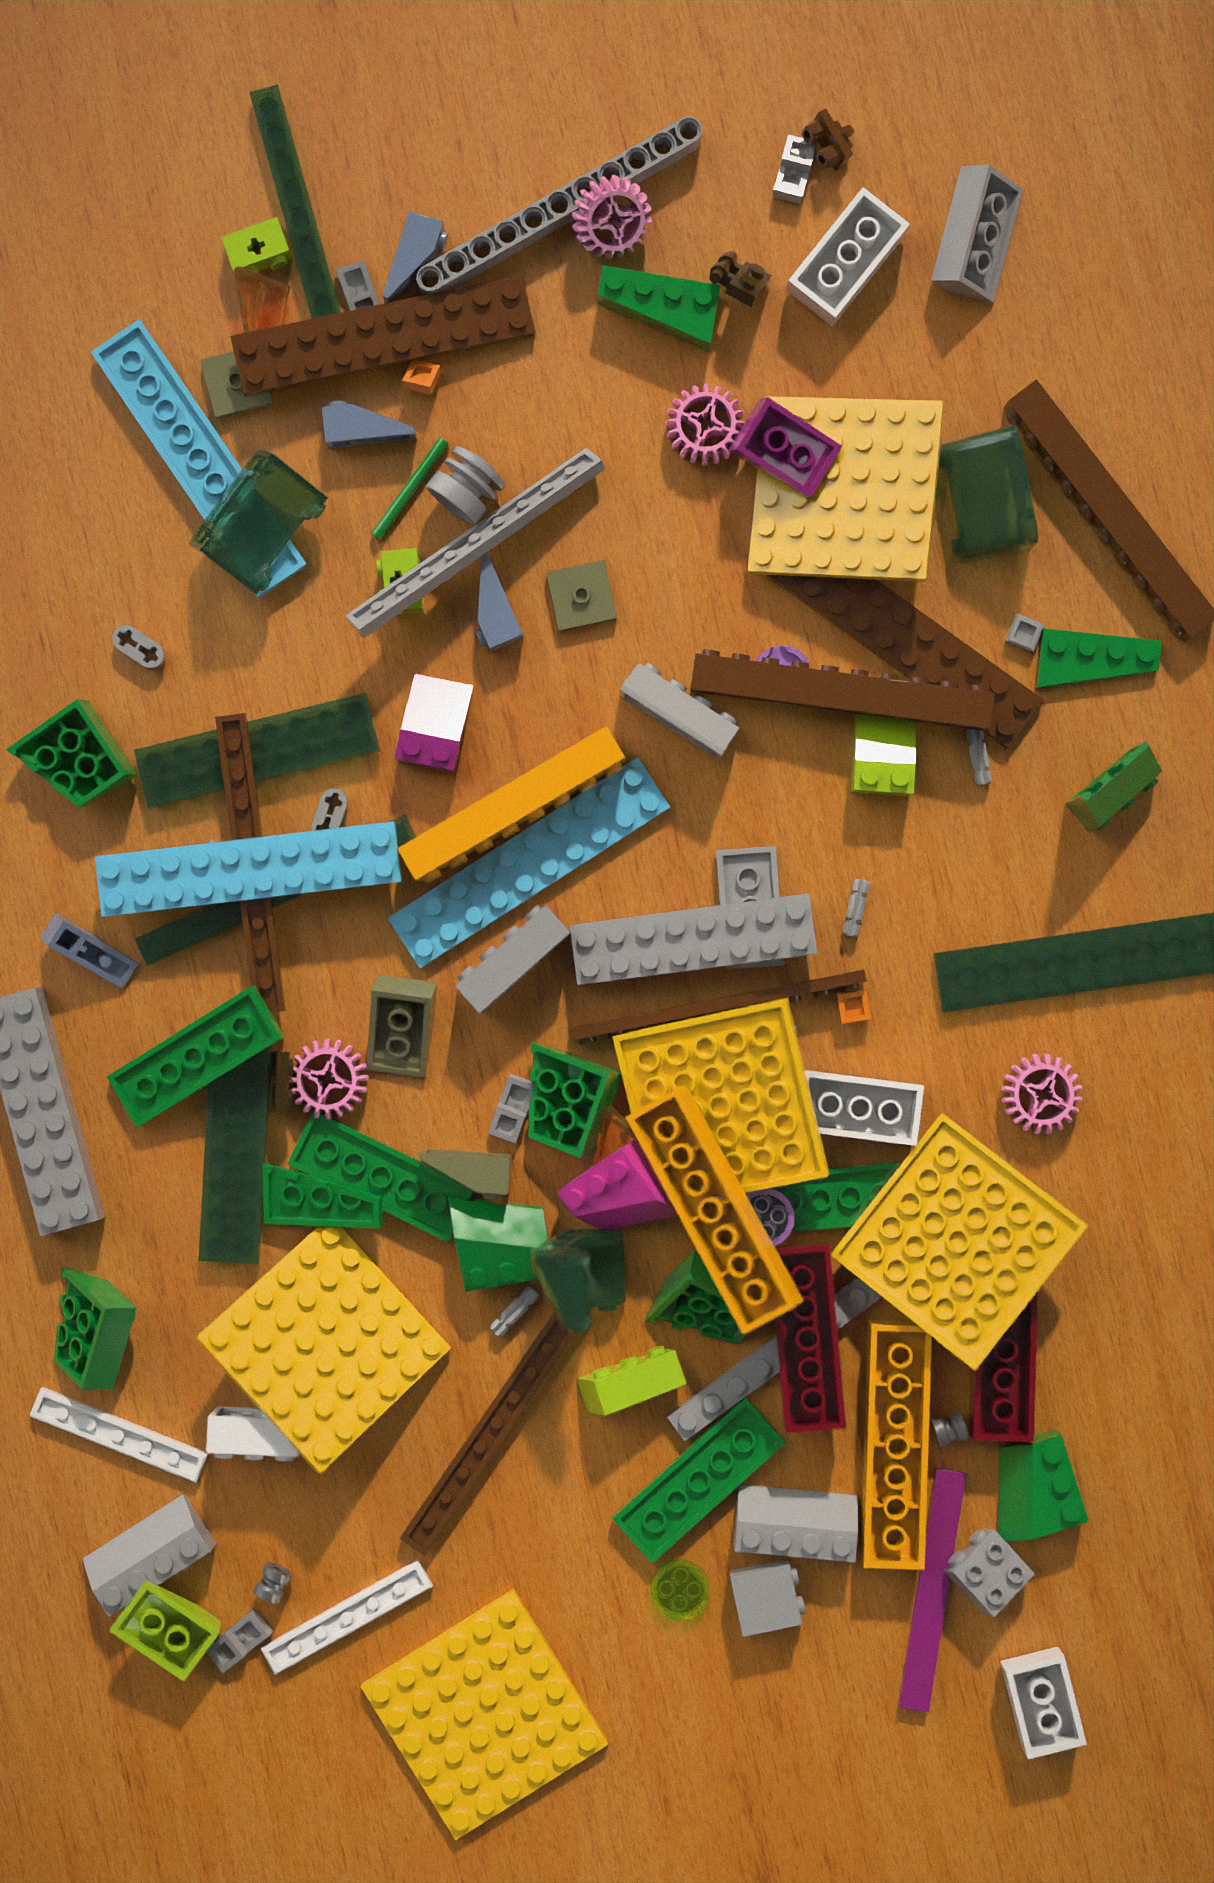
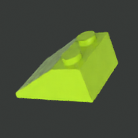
[850,714,916,796]
[109,1580,221,1682]

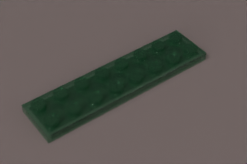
[134,693,381,808]
[198,1045,272,1264]

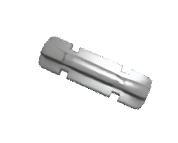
[966,729,992,786]
[842,879,870,937]
[490,1286,539,1337]

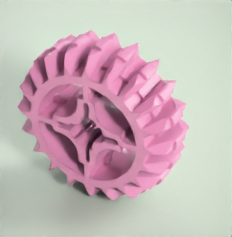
[572,175,652,259]
[665,384,745,466]
[288,1038,369,1120]
[1001,1054,1083,1134]

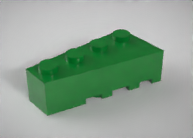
[597,265,720,352]

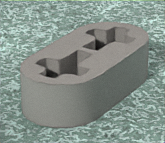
[112,625,166,670]
[311,788,349,831]

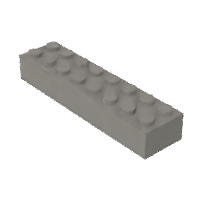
[570,894,817,985]
[0,987,106,1236]

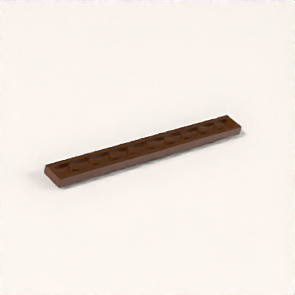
[215,713,286,1013]
[570,970,866,1045]
[400,1289,594,1555]

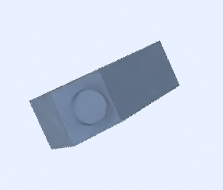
[382,211,448,303]
[322,401,417,449]
[476,552,524,652]
[40,912,139,989]

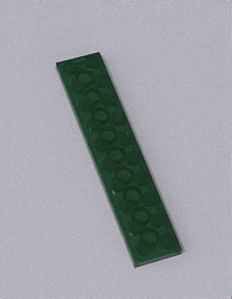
[933,913,1214,1012]

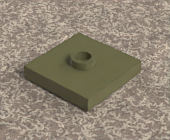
[201,351,274,419]
[546,560,617,632]

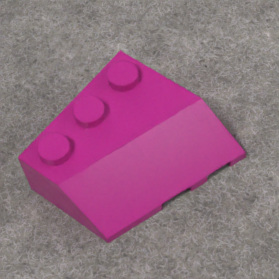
[557,1138,678,1231]

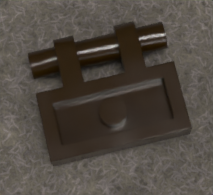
[709,251,772,307]
[266,1051,294,1113]

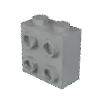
[944,1528,1035,1617]
[729,1558,806,1637]

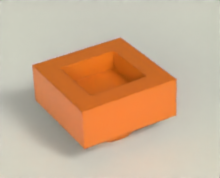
[402,360,441,395]
[836,990,871,1024]

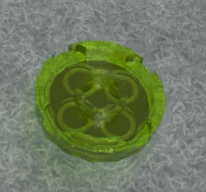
[650,1559,710,1621]

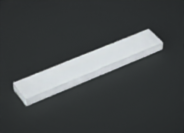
[30,1387,208,1483]
[261,1559,433,1675]

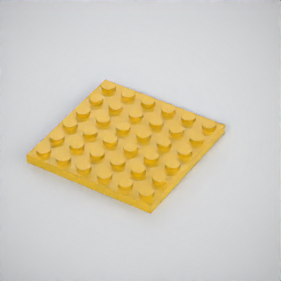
[748,396,944,582]
[613,998,829,1193]
[831,1113,1088,1370]
[195,1226,451,1474]
[361,1588,609,1840]

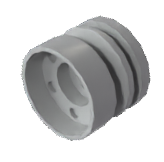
[425,446,506,525]

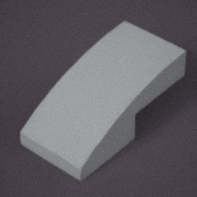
[772,135,817,204]
[336,260,380,310]
[488,1073,532,1144]
[206,1608,273,1673]

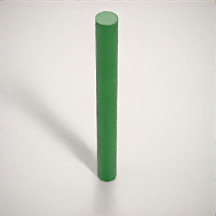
[371,437,449,540]

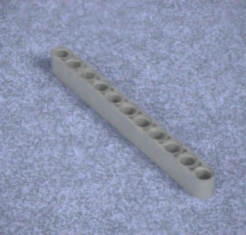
[416,116,702,295]

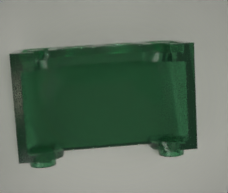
[938,425,1038,564]
[189,449,328,594]
[530,1229,626,1334]

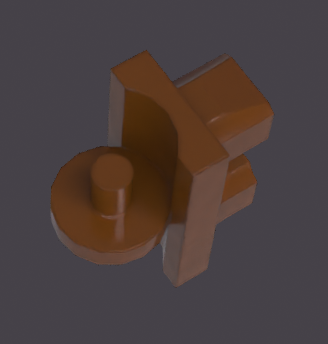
[801,109,854,171]

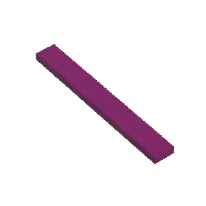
[898,1468,966,1712]

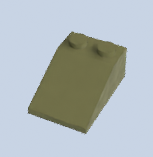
[366,975,437,1078]
[418,1148,512,1199]

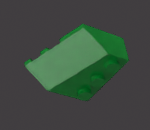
[5,699,138,808]
[1065,741,1162,831]
[528,1042,622,1159]
[449,1196,554,1292]
[645,1250,753,1344]
[54,1267,137,1390]
[997,1429,1089,1542]

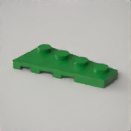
[1035,628,1162,689]
[262,1163,383,1229]

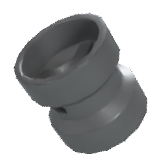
[931,1411,969,1448]
[253,1562,293,1604]

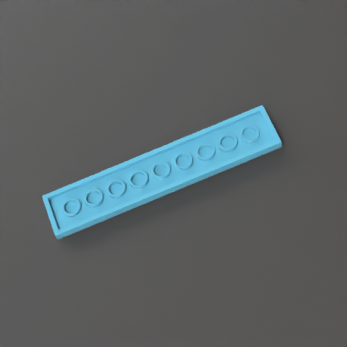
[91,319,308,599]
[388,757,670,969]
[95,821,402,917]

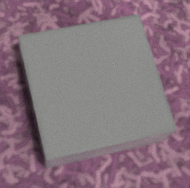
[1005,613,1045,653]

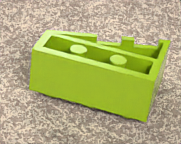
[576,1346,686,1416]

